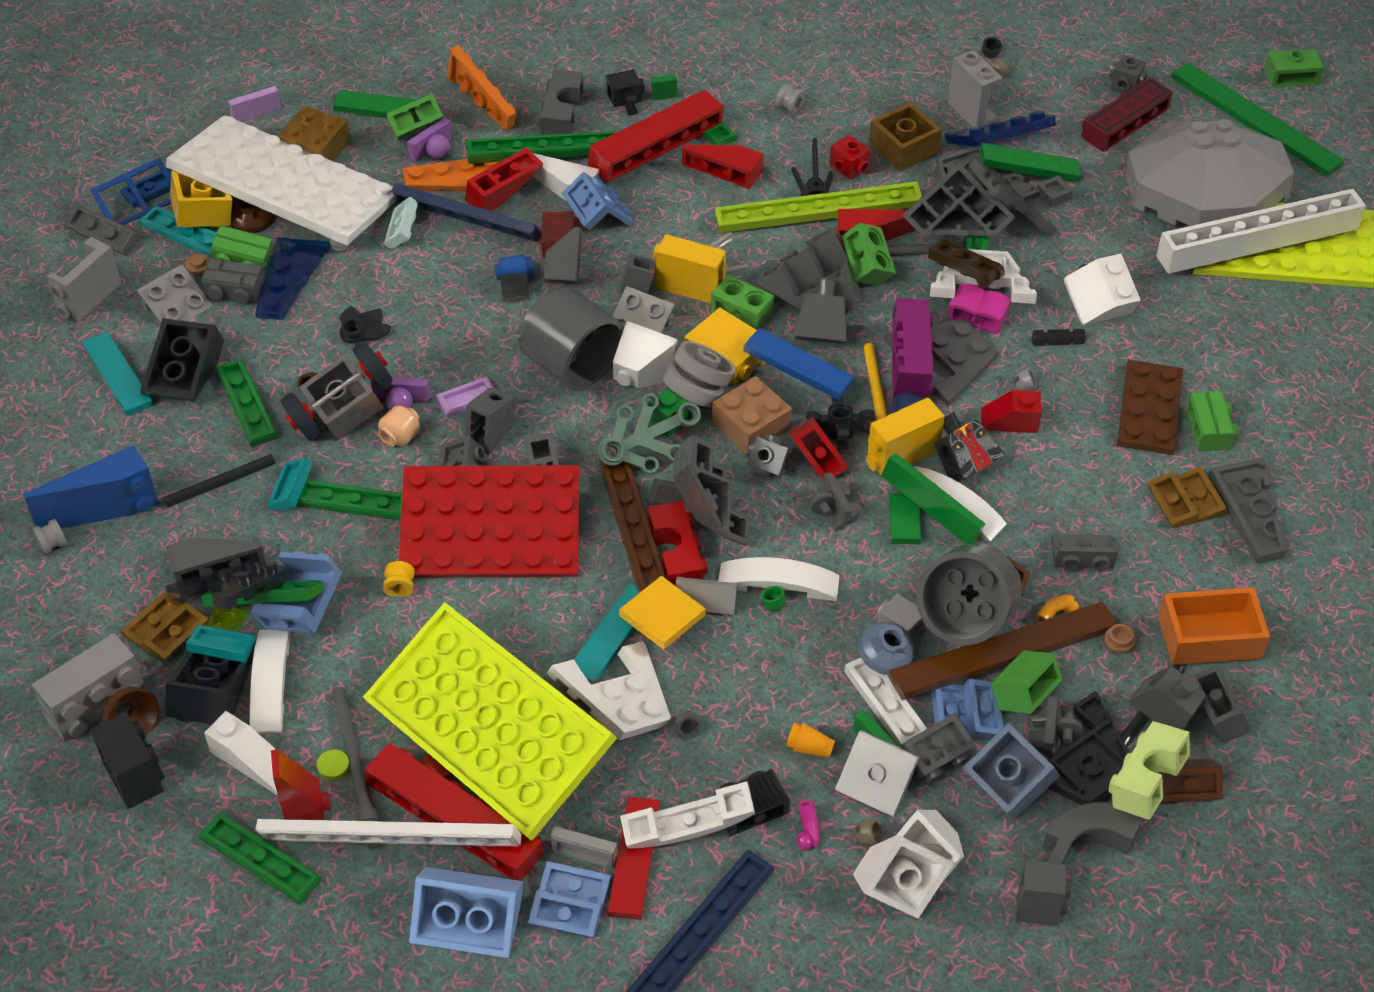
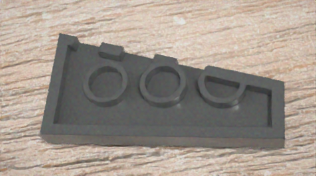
[1209,457,1287,563]

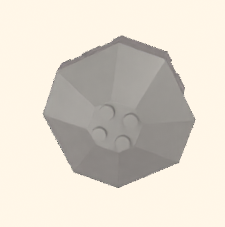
[1126,116,1294,226]

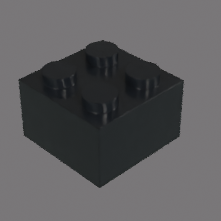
[90,712,165,809]

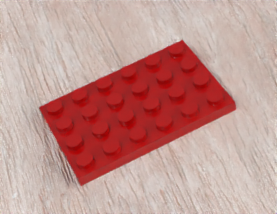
[399,465,580,578]

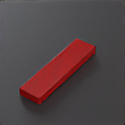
[608,796,660,920]

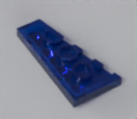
[945,111,1056,147]
[255,238,331,320]

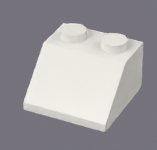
[1064,254,1141,325]

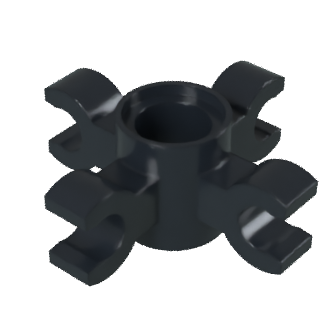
[806,396,875,450]

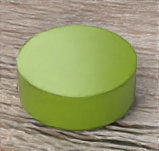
[317,749,350,782]

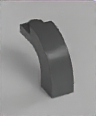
[1041,802,1143,864]

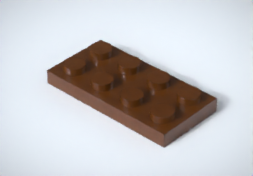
[1117,359,1183,455]

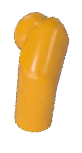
[1035,594,1079,622]

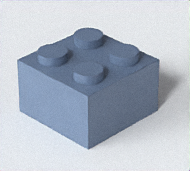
[962,722,1060,820]

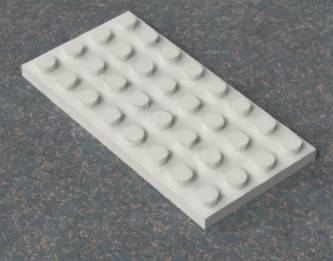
[166,115,397,245]

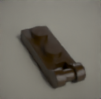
[928,239,1005,288]

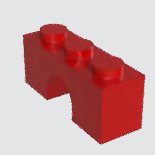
[648,501,708,586]

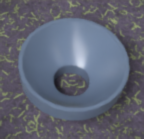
[858,622,914,675]

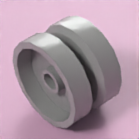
[663,341,736,407]

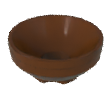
[230,199,275,234]
[103,686,159,736]

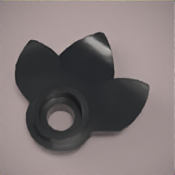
[339,306,391,343]

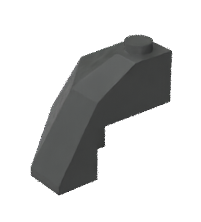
[902,163,1015,236]
[757,226,861,313]
[673,436,750,546]

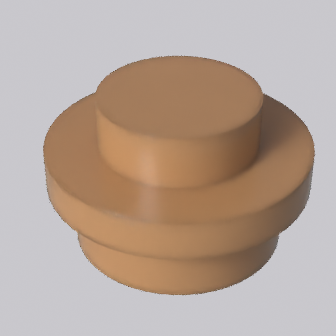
[185,254,211,276]
[1104,624,1136,653]

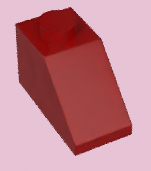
[981,390,1042,433]
[789,416,849,481]

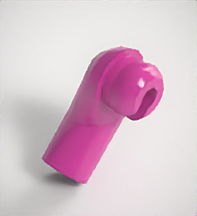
[796,800,820,851]

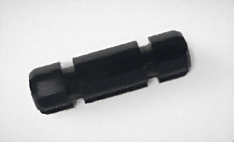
[1031,328,1086,346]

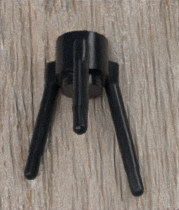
[791,138,833,196]

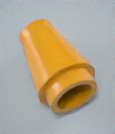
[786,722,835,758]

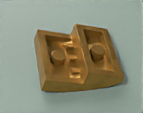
[1147,466,1227,528]
[121,591,209,662]

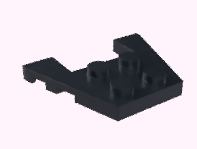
[166,559,292,610]
[1047,691,1130,805]

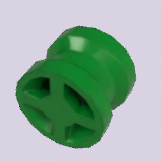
[964,236,988,250]

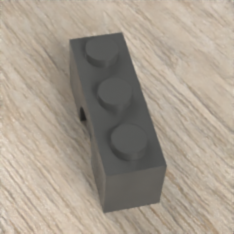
[536,69,584,135]

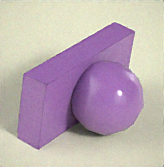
[407,118,452,163]
[371,377,430,410]

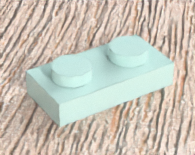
[384,197,418,248]

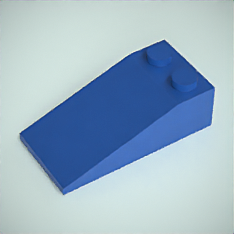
[23,445,159,529]

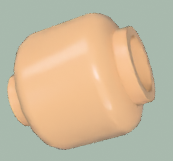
[378,406,420,447]

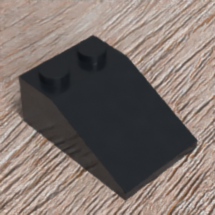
[140,318,224,402]
[165,649,254,726]

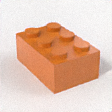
[1158,587,1270,665]

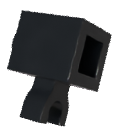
[606,69,645,116]

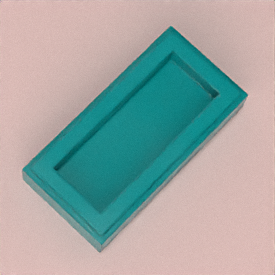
[267,457,313,512]
[186,625,256,663]

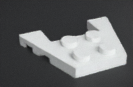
[930,249,1037,304]
[547,641,671,740]

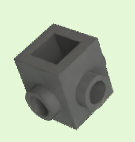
[1109,55,1147,94]
[747,433,795,477]

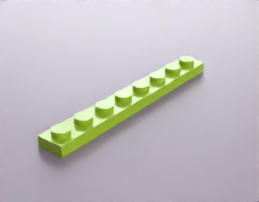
[715,181,922,233]

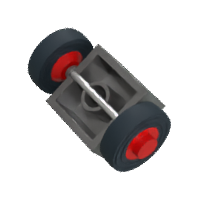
[280,341,393,441]

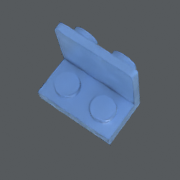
[562,171,634,230]

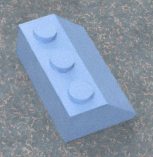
[409,867,524,958]

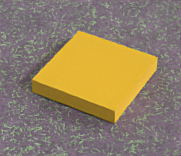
[619,576,706,650]

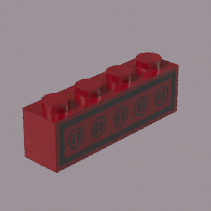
[1081,77,1173,152]

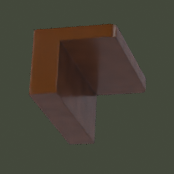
[1158,759,1223,802]

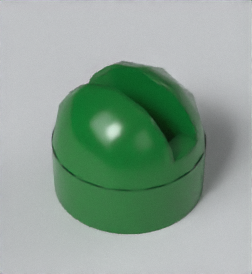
[761,586,786,612]

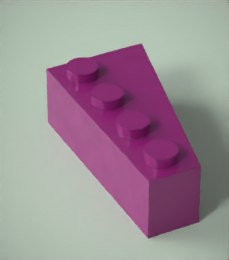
[891,298,934,400]

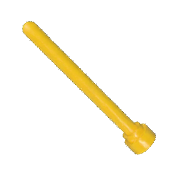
[863,343,887,420]

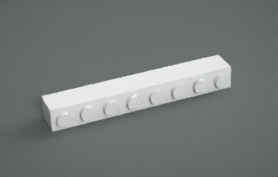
[1156,189,1366,274]

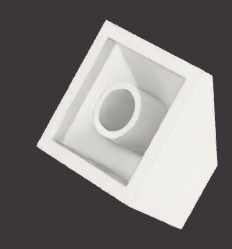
[613,322,678,388]
[897,809,964,884]
[853,835,954,919]

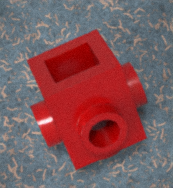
[830,135,871,180]

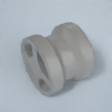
[775,84,805,114]
[32,519,67,555]

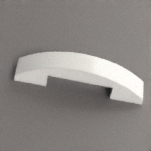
[913,466,1007,543]
[718,557,839,601]
[250,629,290,734]
[620,781,755,848]

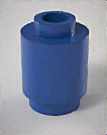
[494,255,534,285]

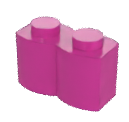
[948,283,1011,334]

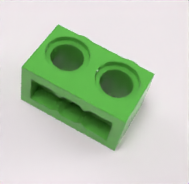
[387,93,443,141]
[842,223,896,286]
[711,275,774,330]

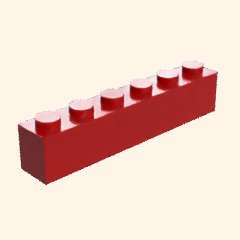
[588,90,724,183]
[364,742,543,881]

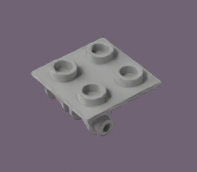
[137,264,213,323]
[612,286,675,333]

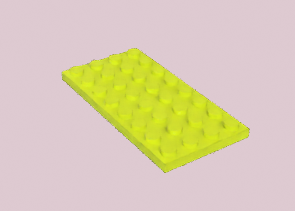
[1193,203,1374,288]
[363,602,617,841]

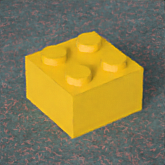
[170,171,232,228]

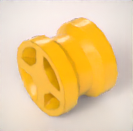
[383,561,415,596]

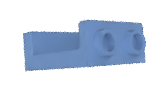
[250,551,343,634]

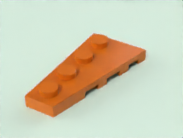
[447,45,516,131]
[402,158,501,192]

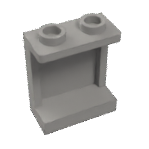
[948,50,1002,131]
[47,237,121,322]

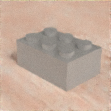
[31,633,146,742]

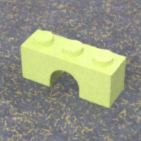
[1109,721,1190,820]

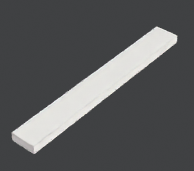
[256,819,521,847]

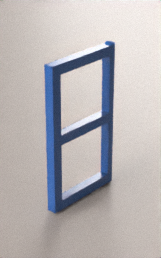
[90,157,172,225]

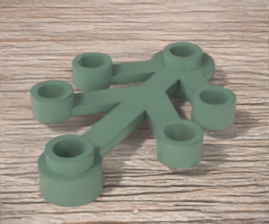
[598,393,701,474]

